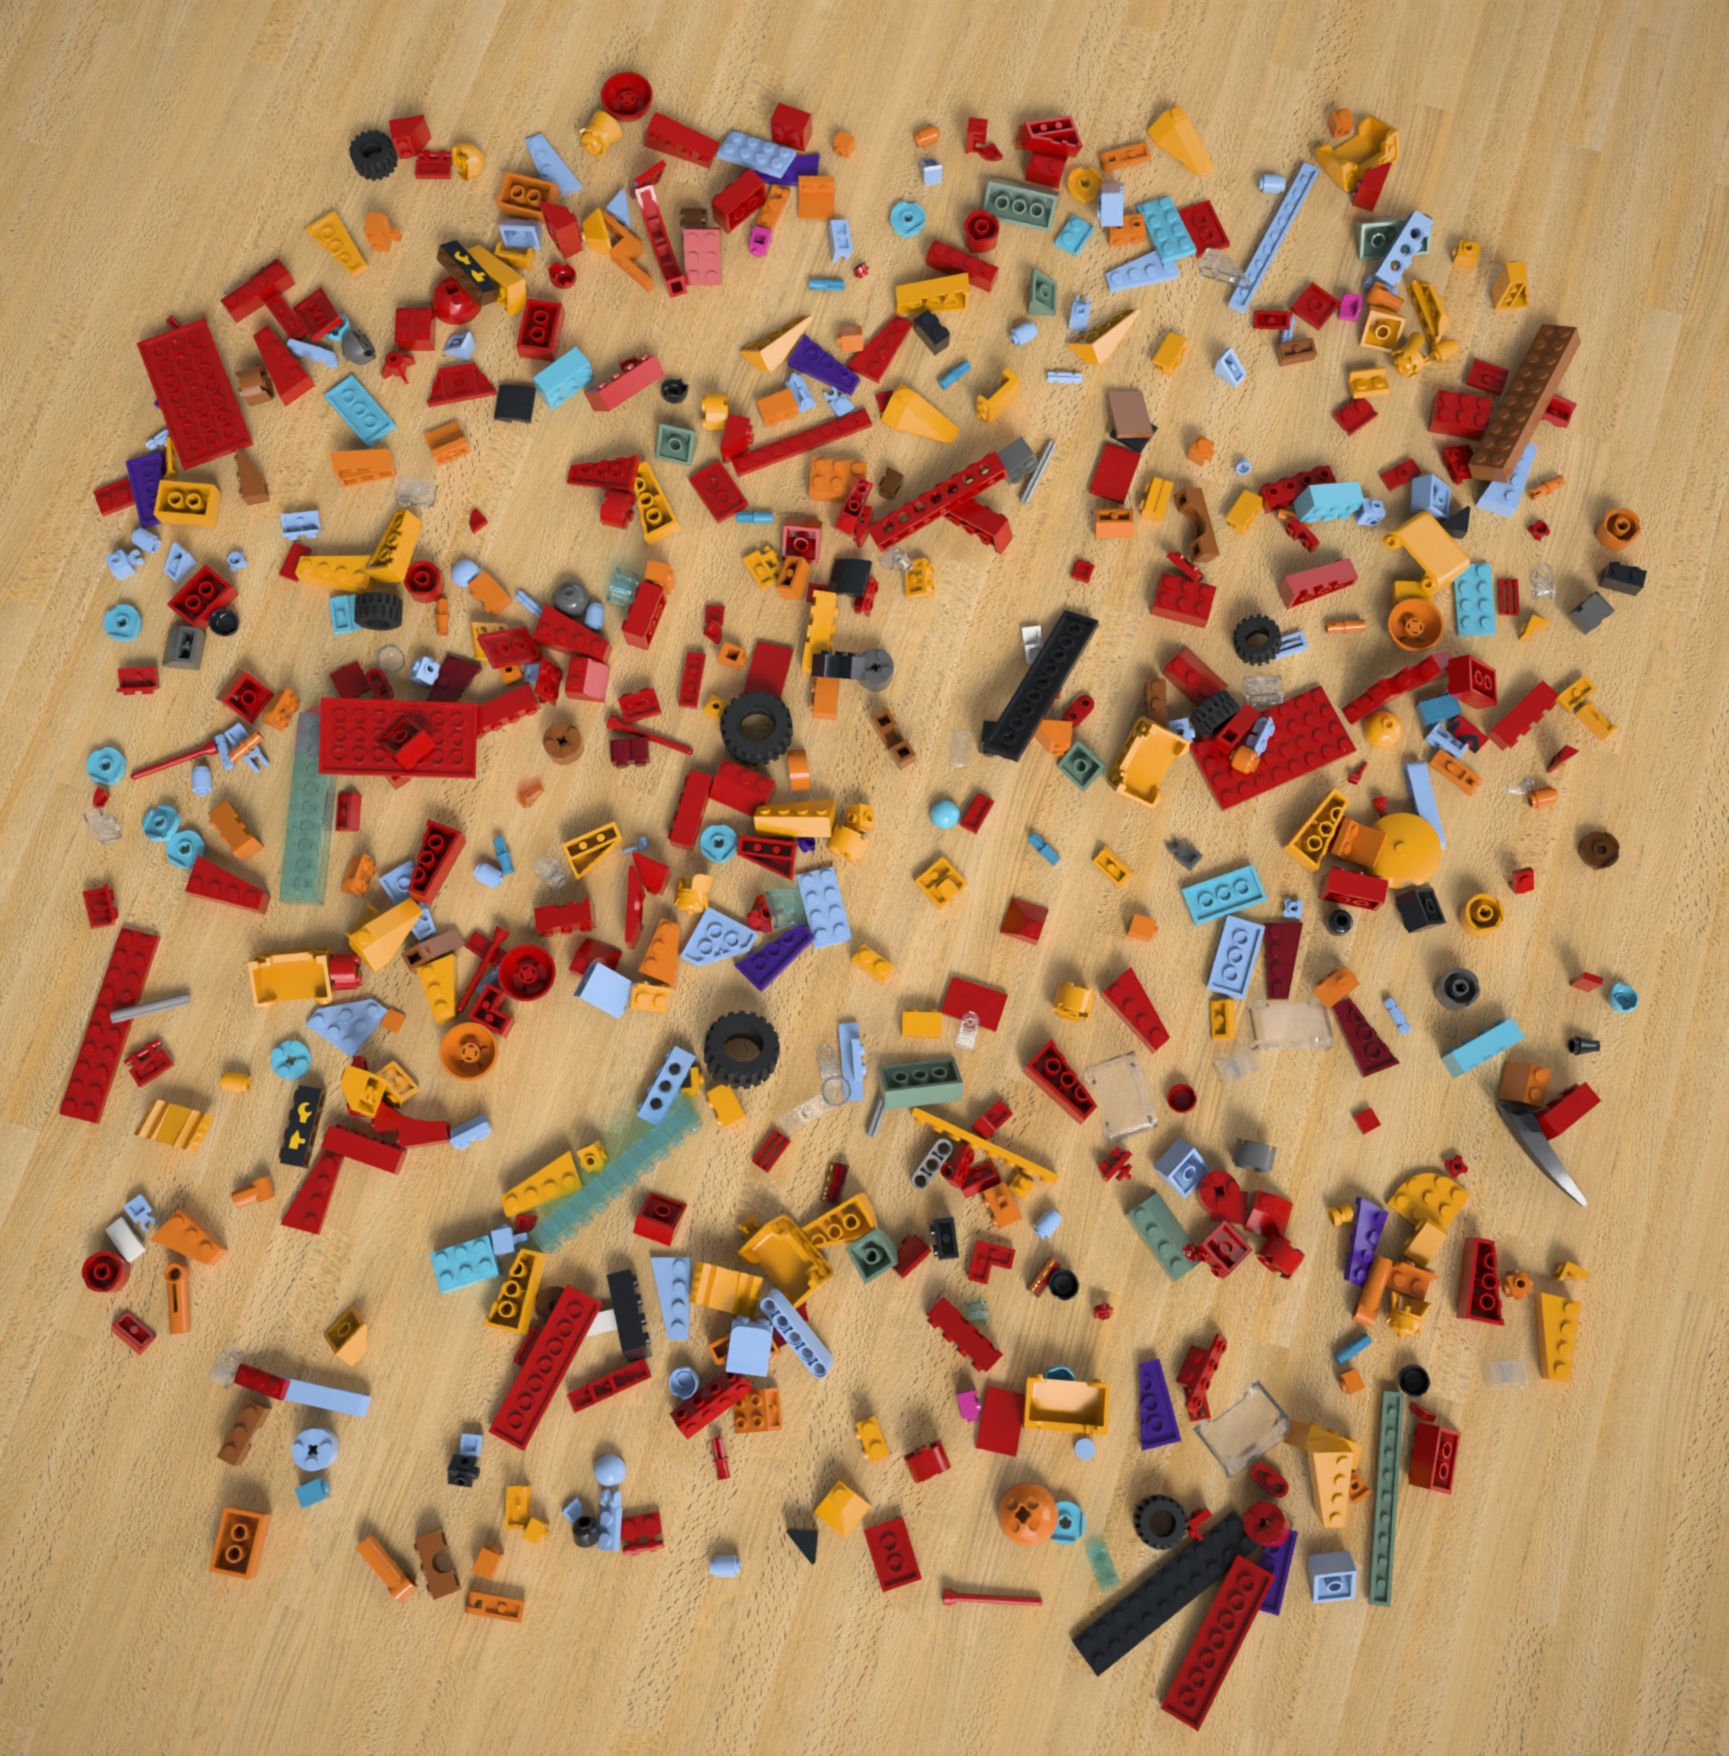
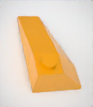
[1147,104,1215,177]
[1067,308,1140,365]
[740,315,813,373]
[881,384,961,445]
[349,897,423,973]
[800,1192,878,1249]

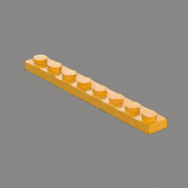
[911,1107,1059,1185]

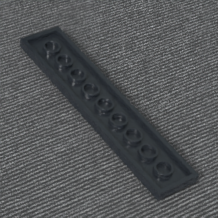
[983,610,1099,762]
[1071,1510,1260,1677]

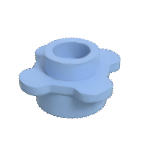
[226,551,247,572]
[1283,899,1303,919]

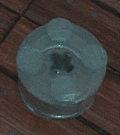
[606,567,641,609]

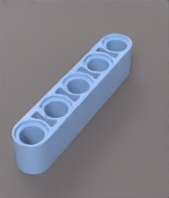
[1403,760,1445,849]
[760,1288,834,1378]
[280,1376,371,1417]

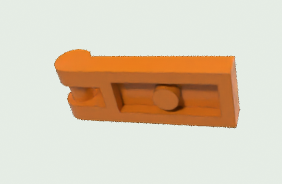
[1099,142,1151,173]
[755,184,791,232]
[1428,749,1483,796]
[465,1590,526,1623]

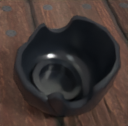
[661,379,689,404]
[208,608,240,637]
[1048,1268,1079,1301]
[1398,1365,1430,1397]

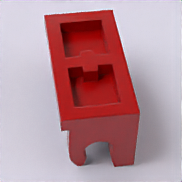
[965,117,988,154]

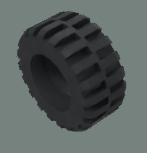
[720,690,793,766]
[703,1010,780,1089]

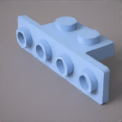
[839,1023,866,1102]

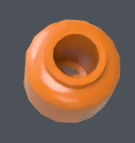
[1230,746,1260,774]

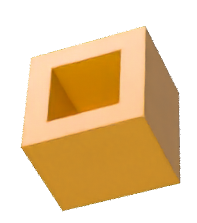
[703,695,730,724]
[522,1516,550,1545]

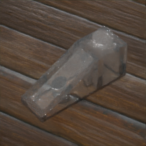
[1198,247,1250,290]

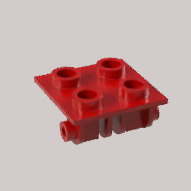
[1441,445,1474,486]
[534,657,563,706]

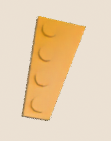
[305,210,369,277]

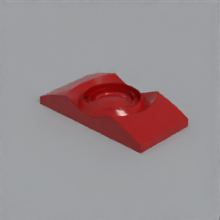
[625,865,646,949]

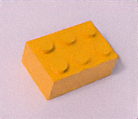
[154,480,221,528]

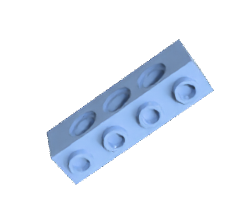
[1371,210,1433,287]
[637,1046,698,1128]

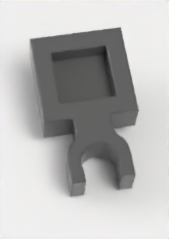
[1167,838,1203,871]

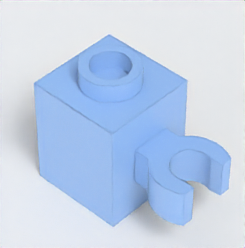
[1068,295,1091,332]
[105,549,144,581]
[491,1225,530,1256]

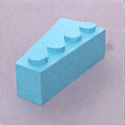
[1441,1018,1525,1079]

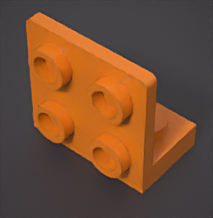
[799,176,834,220]
[424,421,471,466]
[261,688,301,732]
[1331,817,1387,869]
[340,853,377,899]
[1385,1260,1439,1301]
[733,1387,782,1434]

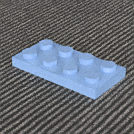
[717,130,796,178]
[796,866,852,949]
[1206,915,1265,1000]

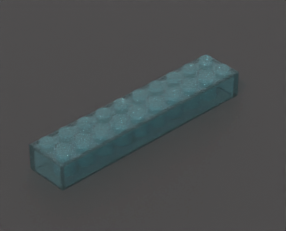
[279,712,337,906]
[529,1101,703,1254]

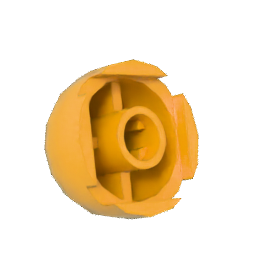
[452,143,485,181]
[1362,711,1403,750]

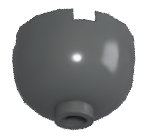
[341,327,377,365]
[553,580,591,619]

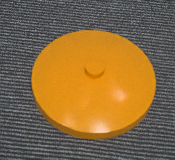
[1366,813,1442,890]

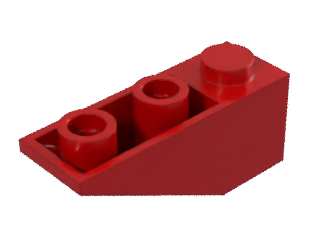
[833,476,874,537]
[1212,703,1261,756]

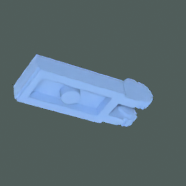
[287,339,339,368]
[224,722,269,773]
[598,1489,622,1551]

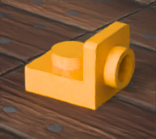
[1553,1261,1590,1282]

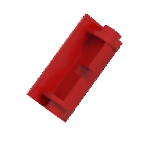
[853,575,879,617]

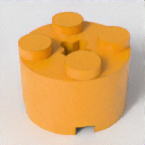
[702,393,729,431]
[826,824,870,864]
[1459,894,1505,936]
[1052,982,1095,1022]

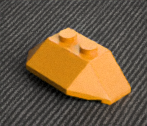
[1406,279,1450,349]

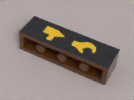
[436,240,500,307]
[279,1085,327,1169]

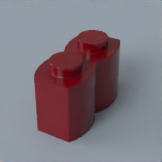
[610,737,651,769]

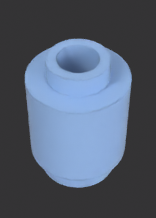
[1258,174,1285,193]
[1010,322,1038,346]
[131,528,161,553]
[584,603,605,632]
[191,766,212,796]
[473,863,504,889]
[1033,1208,1062,1239]
[710,1555,741,1577]

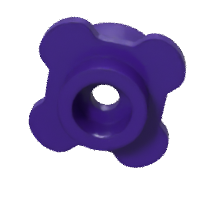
[796,837,816,853]

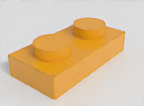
[1556,675,1597,713]

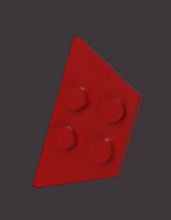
[427,362,497,408]

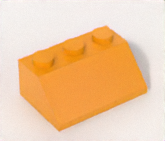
[340,1065,388,1118]

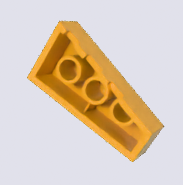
[466,245,526,316]
[634,460,682,546]
[295,555,377,595]
[802,590,840,674]
[754,798,838,837]
[500,1151,585,1218]
[482,1249,547,1334]
[1533,1292,1581,1383]
[1305,1439,1354,1528]

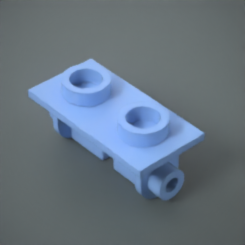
[785,373,816,412]
[1244,717,1275,757]

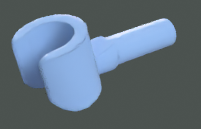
[622,837,648,854]

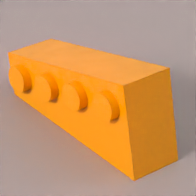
[896,273,970,315]
[365,509,422,584]
[1282,788,1349,873]

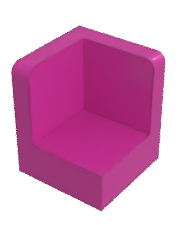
[1338,293,1363,322]

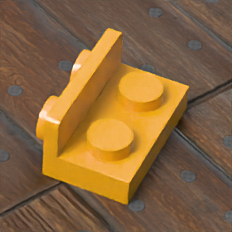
[1348,367,1390,399]
[904,558,935,599]
[628,981,673,1014]
[375,1060,419,1109]

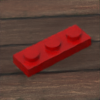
[264,292,309,341]
[678,652,706,709]
[233,1363,291,1401]

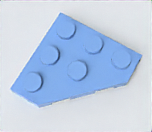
[680,907,759,967]
[306,999,388,1058]

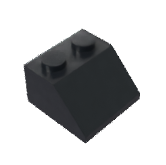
[1395,887,1446,933]

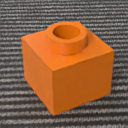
[833,130,855,158]
[498,665,524,687]
[1338,1368,1366,1394]

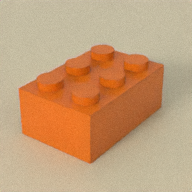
[496,172,562,224]
[809,457,867,503]
[208,1505,272,1580]

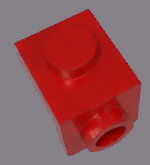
[1508,867,1534,894]
[1186,1506,1213,1541]

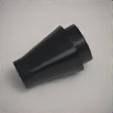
[1568,1036,1600,1055]

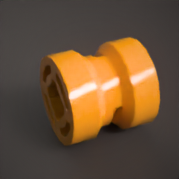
[1327,1202,1353,1227]

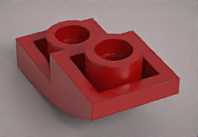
[853,506,873,548]
[1285,517,1320,553]

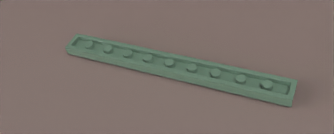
[1368,1391,1404,1607]

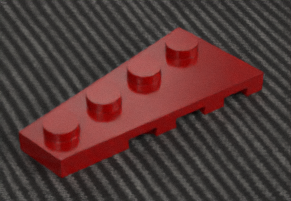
[847,315,913,384]
[567,455,641,493]
[280,1152,344,1235]

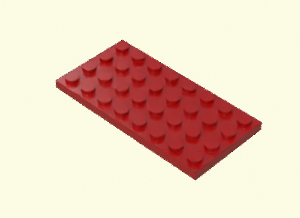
[136,318,254,470]
[1189,686,1356,812]
[318,697,478,779]

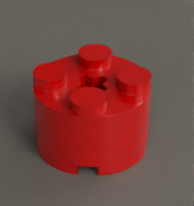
[963,210,1000,254]
[600,488,636,530]
[403,560,445,603]
[330,950,363,991]
[1196,1170,1240,1214]
[1256,1234,1305,1280]
[81,1251,131,1293]
[903,1439,952,1484]
[1243,1501,1290,1547]

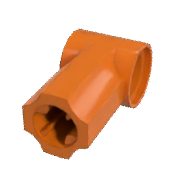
[1365,282,1404,313]
[231,1177,275,1208]

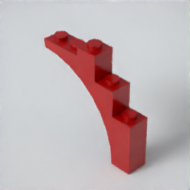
[634,183,688,298]
[1341,652,1454,725]
[346,1055,452,1150]

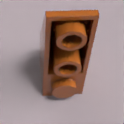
[234,448,270,505]
[401,928,465,975]

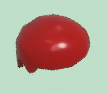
[548,262,577,289]
[1167,1084,1197,1114]

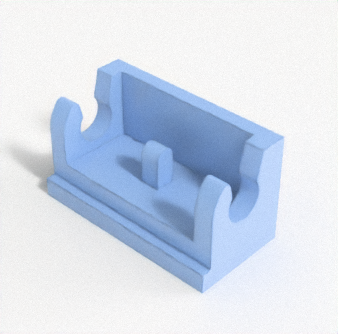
[827,220,853,262]
[1424,722,1469,760]

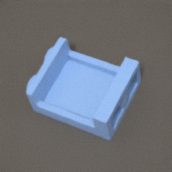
[573,961,635,1019]

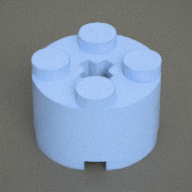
[291,1428,339,1471]

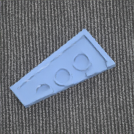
[525,134,582,197]
[1105,250,1179,293]
[378,860,436,943]
[651,1257,691,1340]

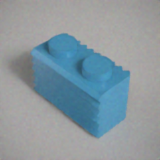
[1415,692,1463,728]

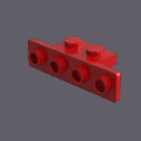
[1175,1333,1227,1415]

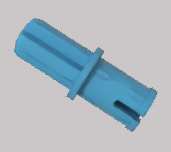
[809,277,845,292]
[938,361,971,390]
[736,510,773,525]
[1027,833,1061,866]
[493,837,515,875]
[1333,1333,1372,1366]

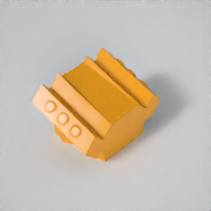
[134,1098,215,1153]
[688,1261,763,1319]

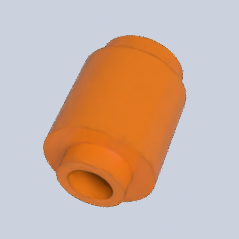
[913,125,940,148]
[1527,786,1558,809]

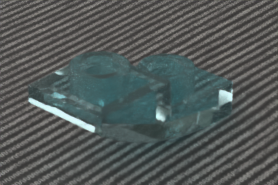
[1086,1543,1121,1593]

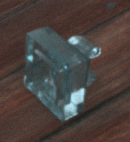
[966,1301,989,1326]

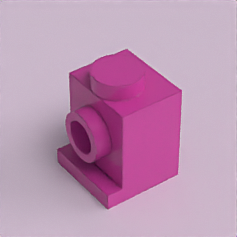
[749,226,773,257]
[956,1390,981,1422]

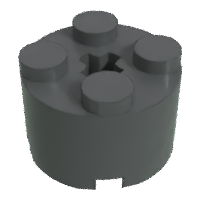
[1567,591,1615,635]
[858,649,894,692]
[1434,968,1480,1011]
[1232,1138,1277,1174]

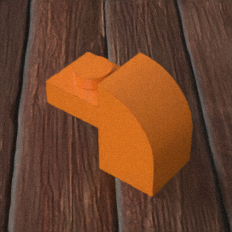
[787,749,811,791]

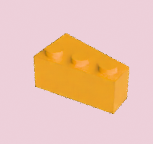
[1490,261,1529,310]
[562,821,623,881]
[416,954,459,1026]
[1283,1419,1363,1470]

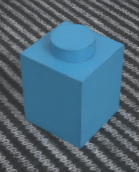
[295,1478,331,1509]

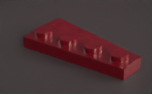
[426,654,482,702]
[1263,922,1303,1000]
[1331,998,1400,1078]

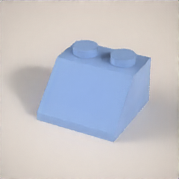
[499,218,543,249]
[1410,474,1451,522]
[1153,1138,1211,1199]
[1308,1551,1357,1603]

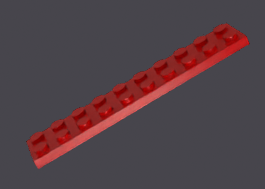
[59,927,160,1124]

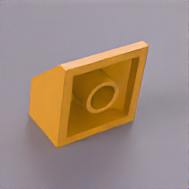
[581,208,612,259]
[1360,305,1406,353]
[323,1305,367,1366]
[813,1479,871,1539]

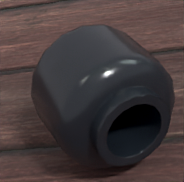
[1325,909,1353,936]
[572,1516,600,1548]

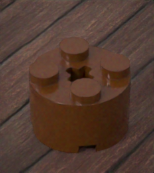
[680,207,708,245]

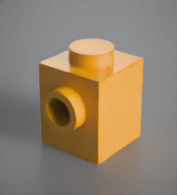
[1451,239,1482,269]

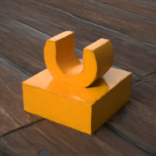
[1008,1173,1035,1201]
[737,1214,763,1241]

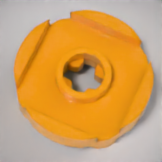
[1066,167,1102,204]

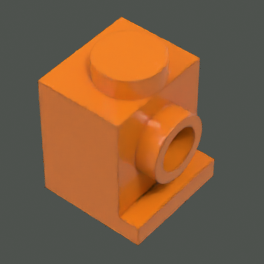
[717,641,748,671]
[1348,1470,1372,1504]

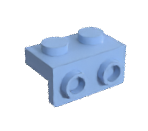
[280,510,322,540]
[450,1114,494,1150]

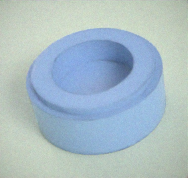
[1074,1438,1095,1460]

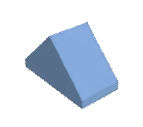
[919,158,942,186]
[606,189,631,230]
[443,332,476,361]
[1214,347,1247,387]
[163,542,197,582]

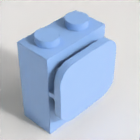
[726,1316,773,1377]

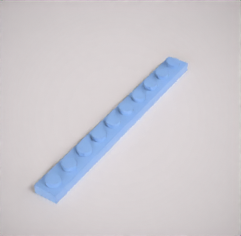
[1228,162,1320,314]

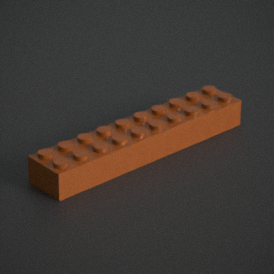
[1468,324,1581,483]

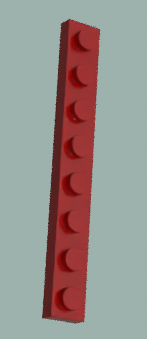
[731,408,872,477]

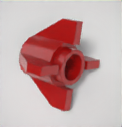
[381,351,416,385]
[746,894,783,934]

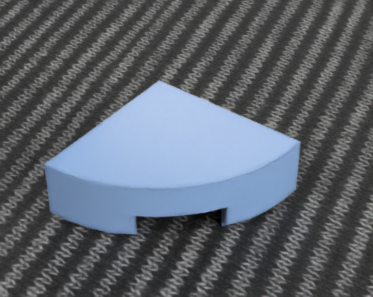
[561,1497,582,1525]

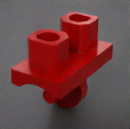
[1097,1146,1133,1182]

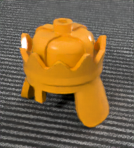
[579,111,622,158]
[1391,332,1432,380]
[673,874,714,916]
[1385,1290,1433,1339]

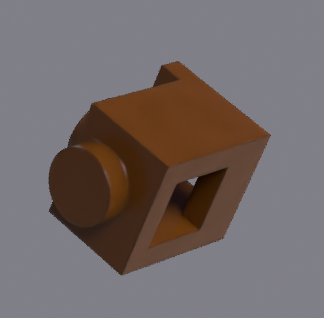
[879,467,904,500]

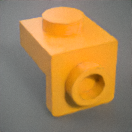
[1519,614,1550,643]
[680,1067,704,1098]

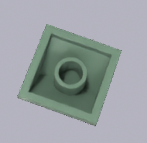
[1028,268,1057,316]
[655,423,698,466]
[1057,739,1107,792]
[846,1228,898,1284]

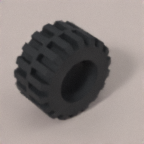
[349,130,398,181]
[354,592,403,631]
[1233,614,1282,666]
[1189,690,1241,738]
[1133,1494,1188,1550]

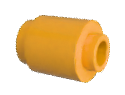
[1430,339,1459,363]
[220,1071,251,1093]

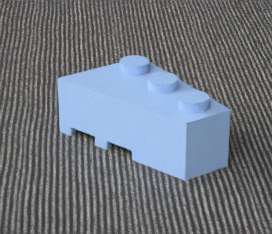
[1098,182,1124,226]

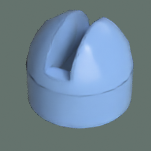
[1235,458,1251,475]

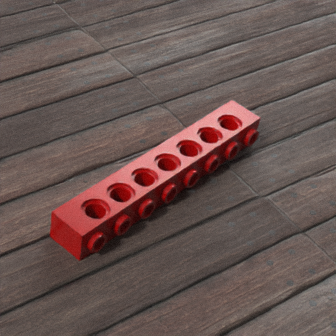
[867,451,1009,552]

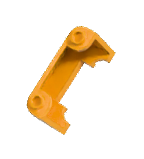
[1315,114,1400,192]
[1380,511,1470,596]
[1106,716,1191,809]
[247,946,335,1009]
[738,1214,834,1310]
[1022,1374,1110,1435]

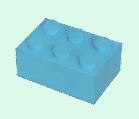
[533,346,594,410]
[1293,481,1364,523]
[430,1235,503,1294]

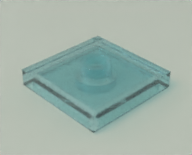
[765,888,808,929]

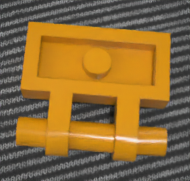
[742,545,784,591]

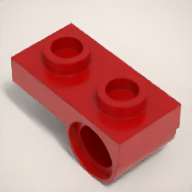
[971,1100,1013,1140]
[940,1143,975,1189]

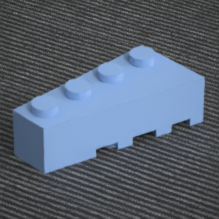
[1475,443,1538,518]

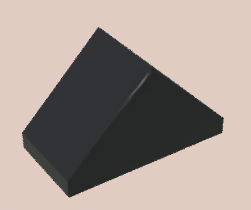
[1440,505,1471,539]
[786,1527,819,1565]

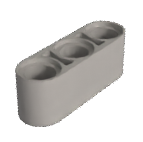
[911,1139,952,1191]

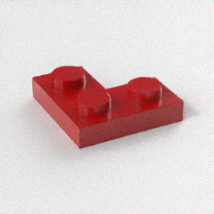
[967,1240,1016,1285]

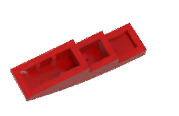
[566,1358,652,1414]

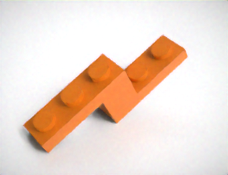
[602,211,654,293]

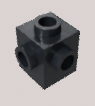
[447,1454,480,1488]

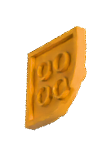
[1386,1173,1471,1229]

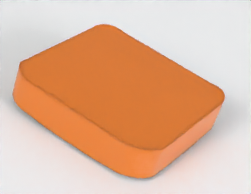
[381,1009,406,1033]

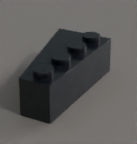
[607,1269,652,1362]

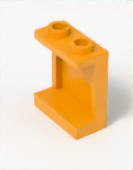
[976,368,1020,424]

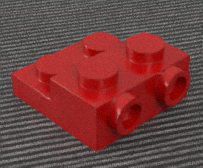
[1194,1220,1253,1279]

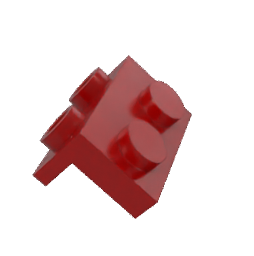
[1541,394,1577,429]
[116,666,160,695]
[618,687,662,724]
[82,884,119,929]

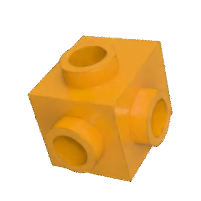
[846,803,874,834]
[577,1139,609,1173]

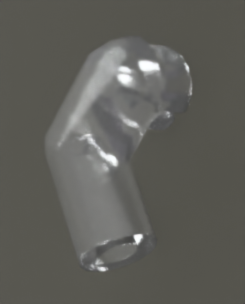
[1506,777,1534,796]

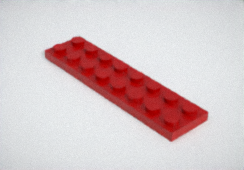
[488,1284,603,1451]
[1160,1554,1276,1731]

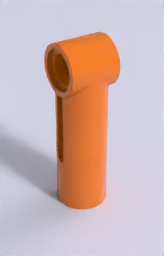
[1352,1255,1393,1327]
[163,1263,191,1334]
[355,1534,418,1603]

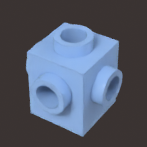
[1354,498,1385,527]
[408,656,440,687]
[1169,718,1195,743]

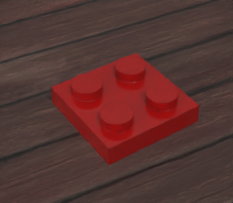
[1290,282,1341,331]

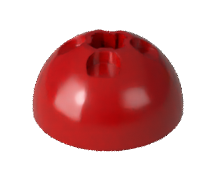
[601,72,653,122]
[430,274,482,325]
[498,944,556,1002]

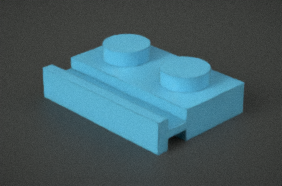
[1054,215,1095,257]
[329,594,362,635]

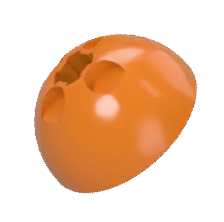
[1387,598,1444,653]
[439,1022,498,1081]
[997,1482,1058,1546]

